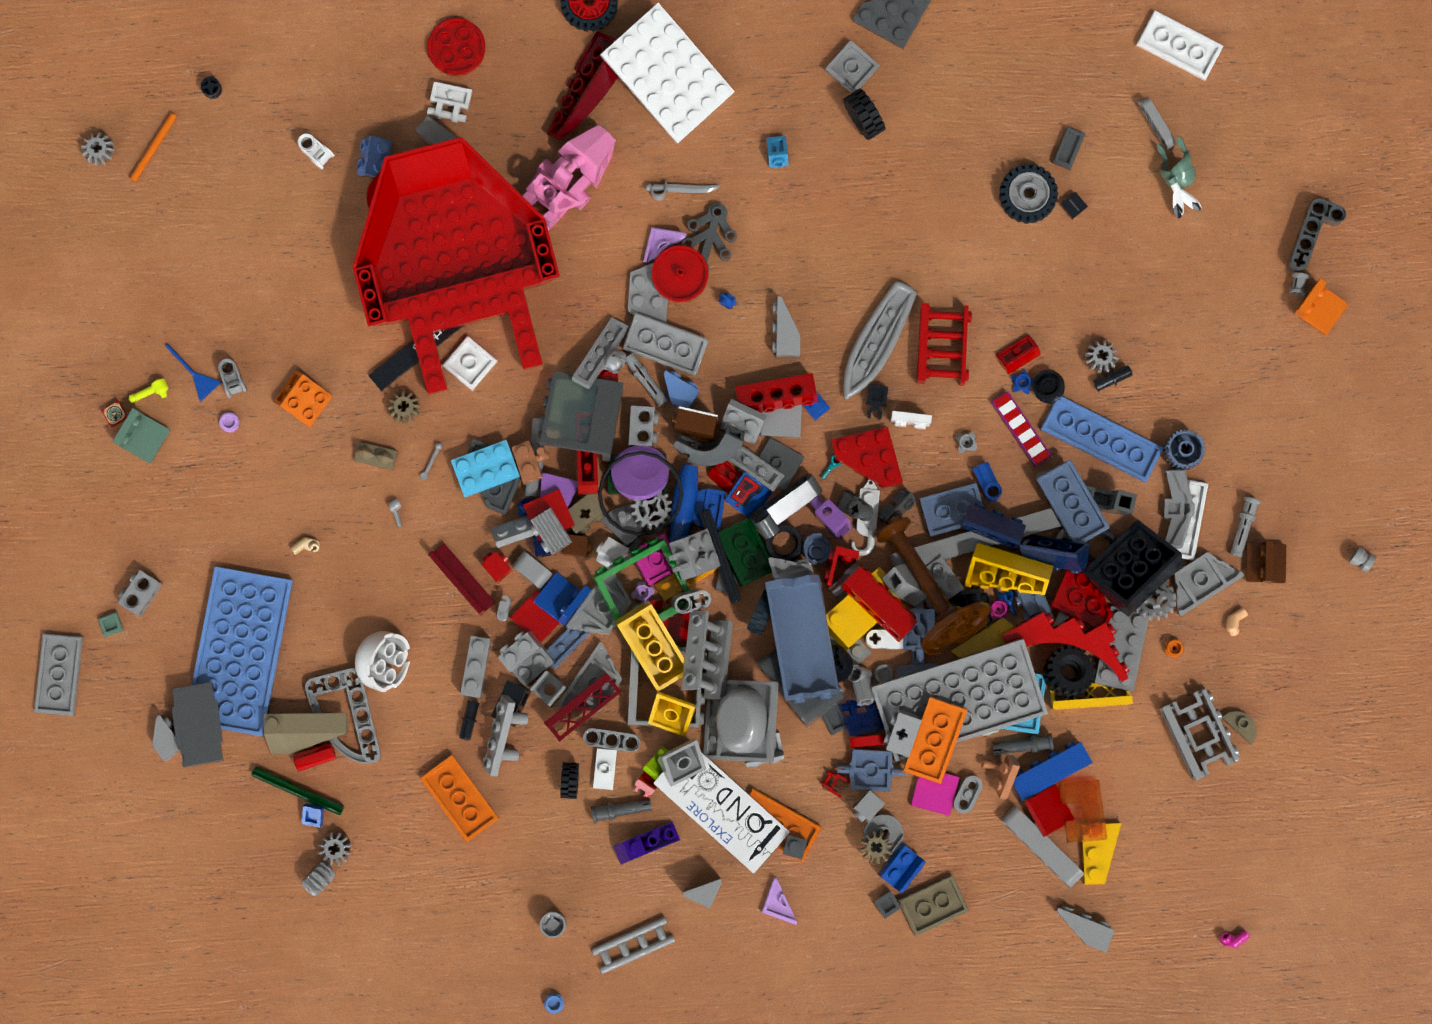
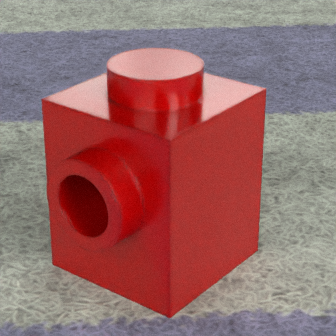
[481,551,512,583]

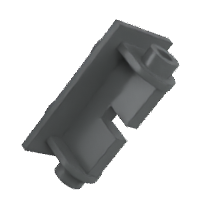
[878,488,917,524]

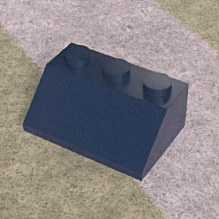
[960,502,1026,549]
[1020,535,1089,573]

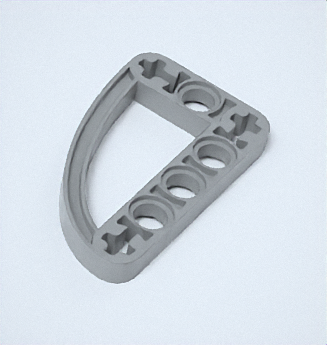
[305,668,381,764]

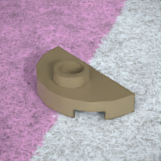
[1222,711,1257,745]

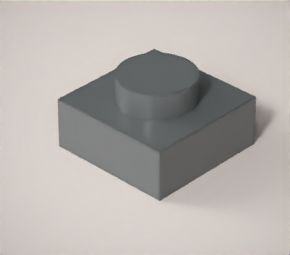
[783,835,807,860]
[874,891,901,919]

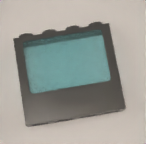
[536,372,623,462]

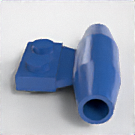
[670,464,726,542]

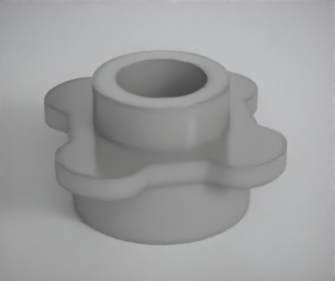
[956,432,977,453]

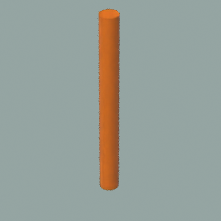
[130,113,177,182]

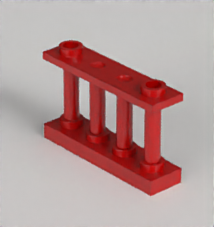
[917,303,972,386]

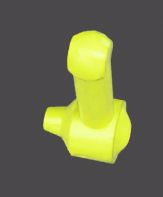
[129,379,169,403]

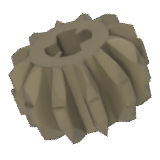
[387,391,421,424]
[859,830,893,864]

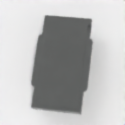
[172,682,224,768]

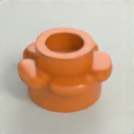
[1164,639,1184,658]

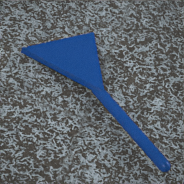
[165,344,222,402]

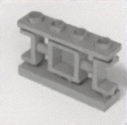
[1159,688,1240,781]

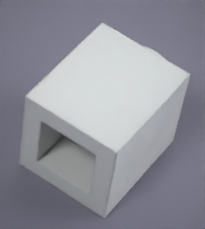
[596,537,629,567]

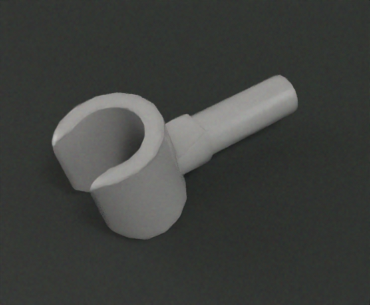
[389,499,402,527]

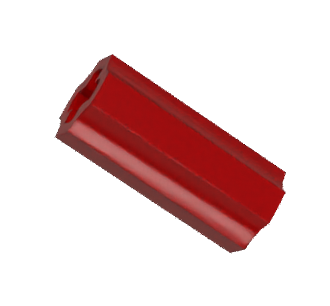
[293,743,337,772]

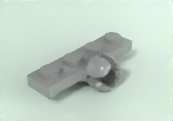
[572,317,629,389]

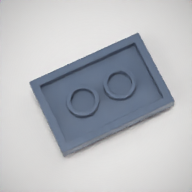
[919,483,983,537]

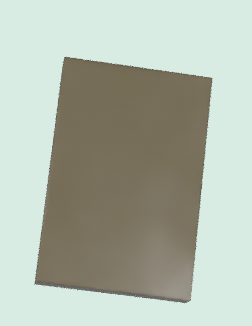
[898,875,969,937]

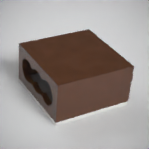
[671,406,718,441]

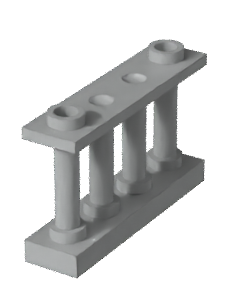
[681,610,733,700]

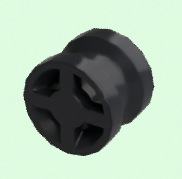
[201,77,222,99]

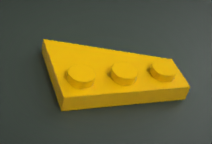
[950,618,1014,658]
[1081,823,1121,885]

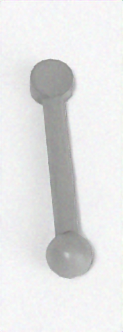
[420,442,443,480]

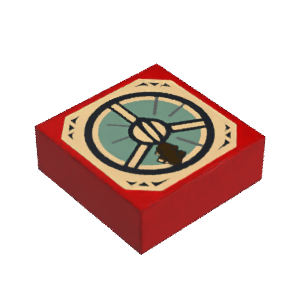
[101,401,128,428]

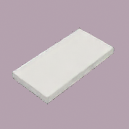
[1136,10,1223,81]

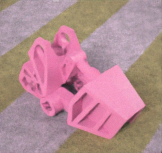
[523,125,616,231]

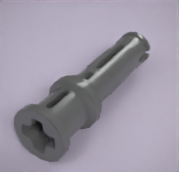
[992,733,1054,756]
[591,798,652,824]

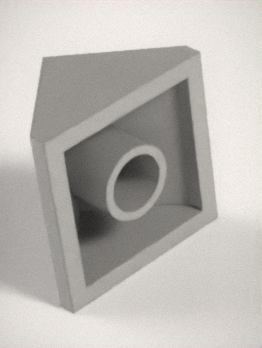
[657,738,706,787]
[683,878,722,909]

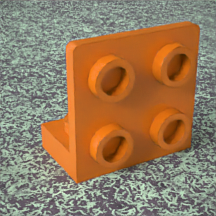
[1294,278,1348,335]
[273,370,332,427]

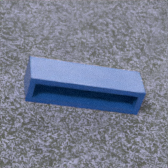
[1012,741,1093,801]

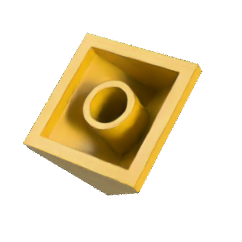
[648,692,696,737]

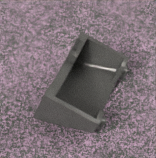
[757,649,845,728]

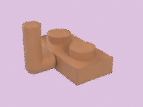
[512,440,550,485]
[981,754,1020,799]

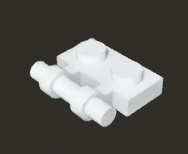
[427,82,473,123]

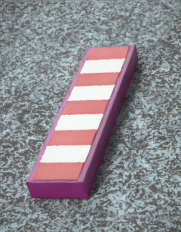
[991,391,1052,467]

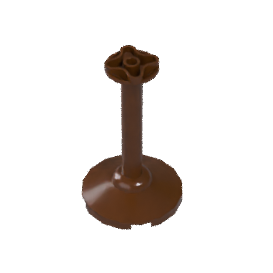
[874,516,993,655]

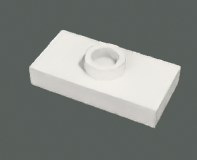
[593,748,617,790]

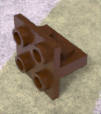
[1246,541,1287,583]

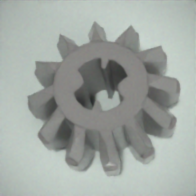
[81,132,115,166]
[1085,340,1119,373]
[318,832,352,866]
[302,861,335,896]

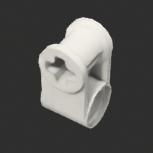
[298,134,335,170]
[865,630,904,649]

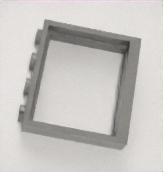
[628,647,707,728]

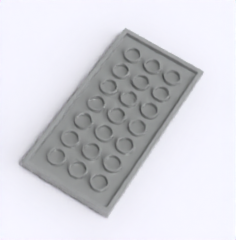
[871,638,1048,762]

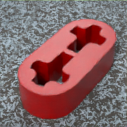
[849,734,886,748]

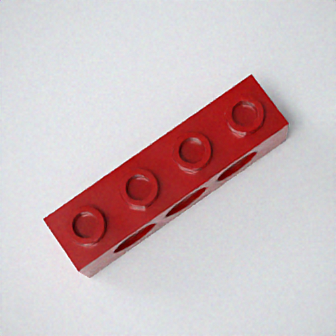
[735,373,818,413]

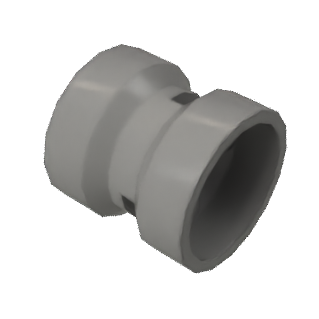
[1349,546,1377,573]

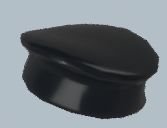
[1032,370,1065,403]

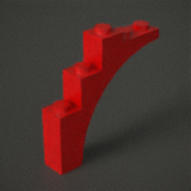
[1002,610,1130,682]

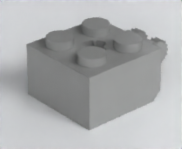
[668,529,721,581]

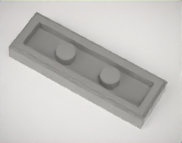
[729,445,784,491]

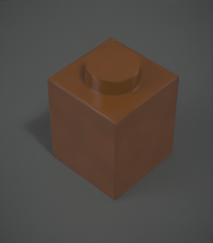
[563,535,592,558]

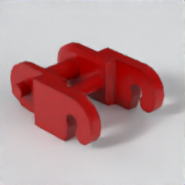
[820,770,850,798]

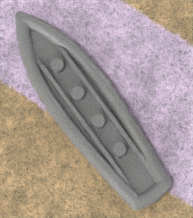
[843,281,917,400]

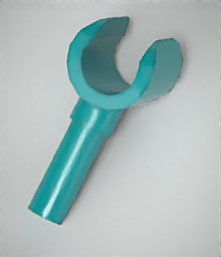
[820,455,842,480]

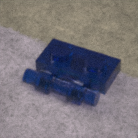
[839,699,885,737]

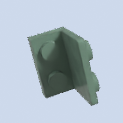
[112,408,170,463]

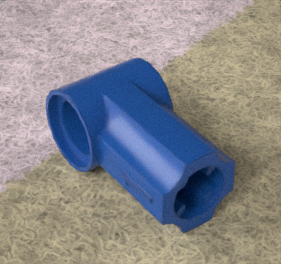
[973,462,1002,503]

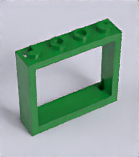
[591,538,693,639]

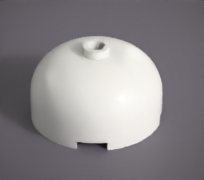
[355,631,410,692]

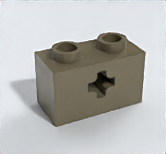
[568,494,607,535]

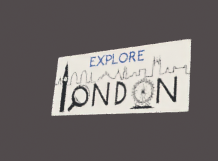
[654,753,790,873]

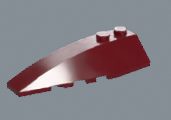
[547,31,618,141]

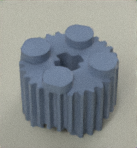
[1163,429,1206,470]

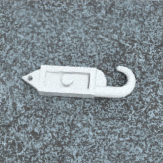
[851,479,880,556]

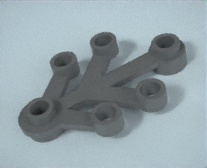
[682,203,737,271]

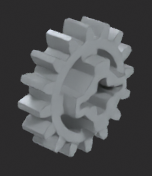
[629,491,672,530]
[1136,582,1176,621]

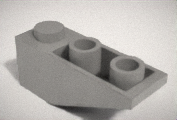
[772,297,800,358]
[1055,905,1115,952]

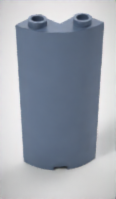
[765,575,840,704]

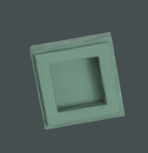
[98,612,124,638]

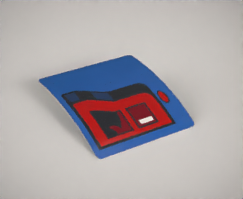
[725,472,772,518]

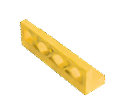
[1049,683,1133,710]

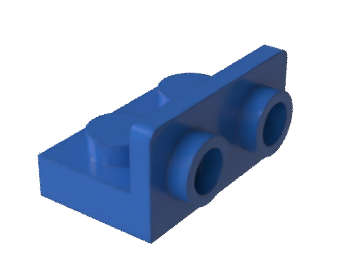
[877,843,926,893]

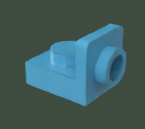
[766,136,788,168]

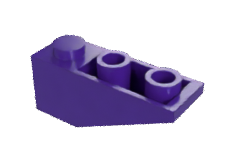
[613,822,680,864]

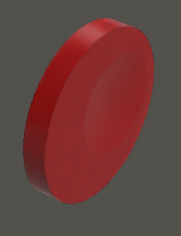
[652,245,709,303]

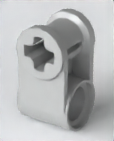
[218,359,248,398]

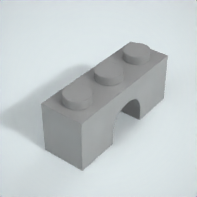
[460,636,492,699]

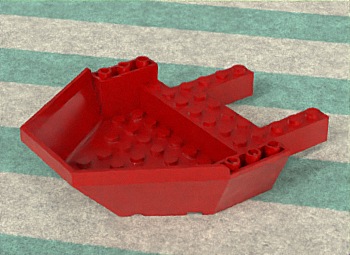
[352,137,560,395]

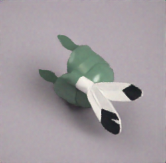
[1157,136,1202,218]

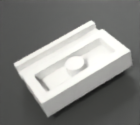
[890,411,932,429]

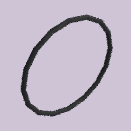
[598,451,683,536]

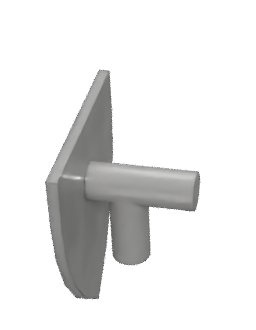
[601,503,644,546]

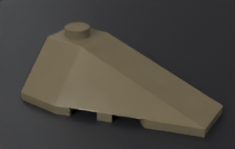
[264,713,348,755]

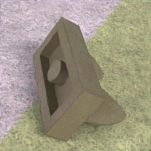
[354,442,398,471]

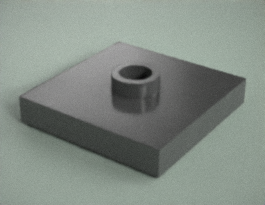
[759,438,804,490]

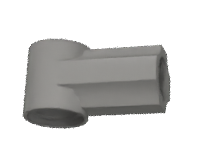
[829,562,860,601]
[848,664,875,706]

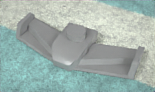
[1164,469,1195,549]

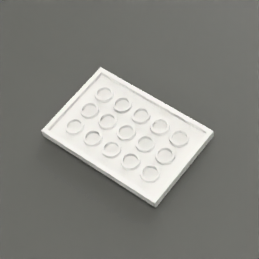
[600,3,735,144]

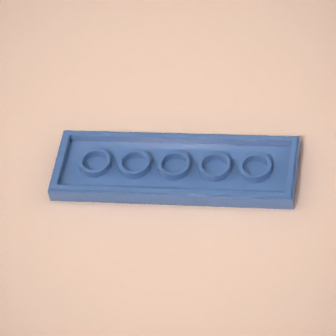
[1040,396,1164,483]

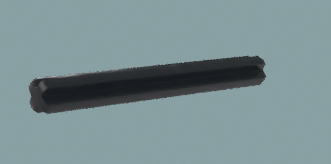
[699,509,741,604]

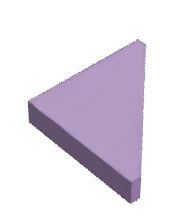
[643,227,687,264]
[762,877,797,925]

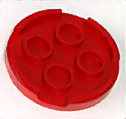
[427,18,486,76]

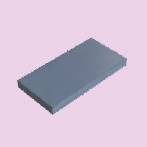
[1036,459,1110,543]

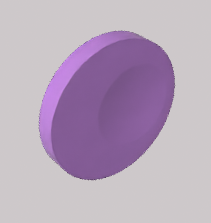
[611,446,669,500]

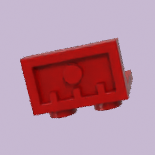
[823,546,860,588]

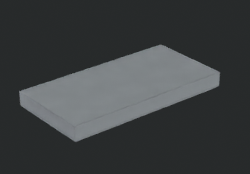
[622,312,709,376]
[34,633,84,716]

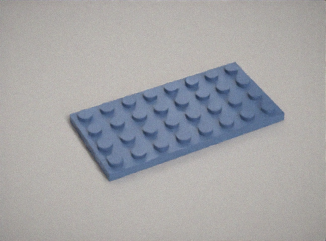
[192,567,293,737]

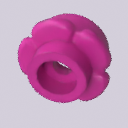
[990,599,1008,619]

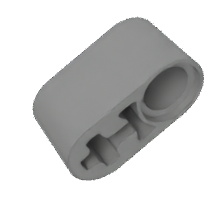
[512,551,553,589]
[671,588,711,614]

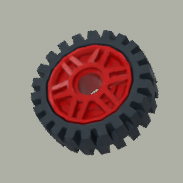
[560,0,618,32]

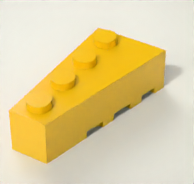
[964,543,1054,595]

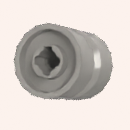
[540,911,567,938]

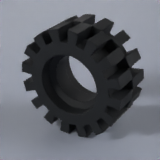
[560,762,579,799]

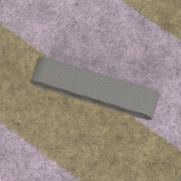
[1000,805,1084,888]

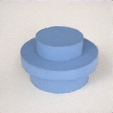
[544,993,564,1014]

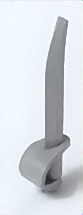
[645,181,719,201]

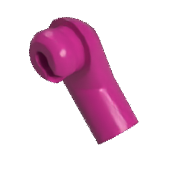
[1220,930,1250,948]

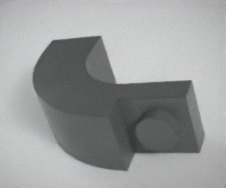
[673,424,745,466]
[1086,485,1137,515]

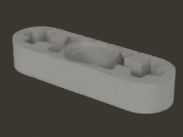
[1138,97,1176,150]

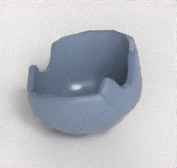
[802,533,831,565]

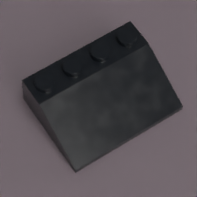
[1083,519,1183,617]

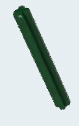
[251,767,344,815]

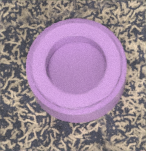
[219,412,240,433]

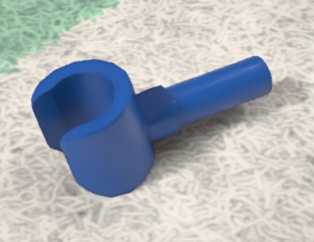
[998,590,1017,616]

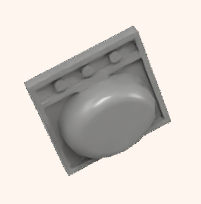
[703,680,779,763]

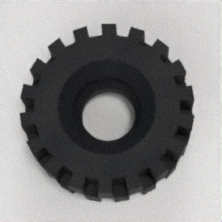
[843,88,886,140]
[1043,645,1097,698]

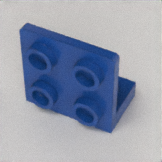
[534,573,591,626]

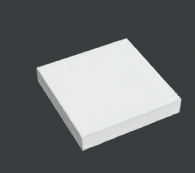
[442,336,498,391]

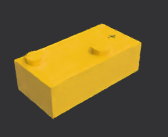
[826,567,902,651]
[615,600,685,692]

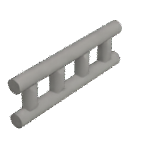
[591,916,675,974]

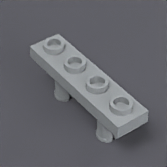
[483,695,528,776]

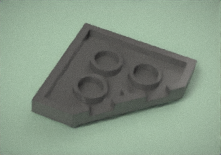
[853,0,931,49]
[467,439,522,515]

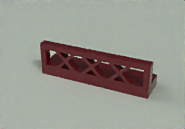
[428,543,495,616]
[544,673,621,742]

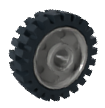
[999,164,1058,224]

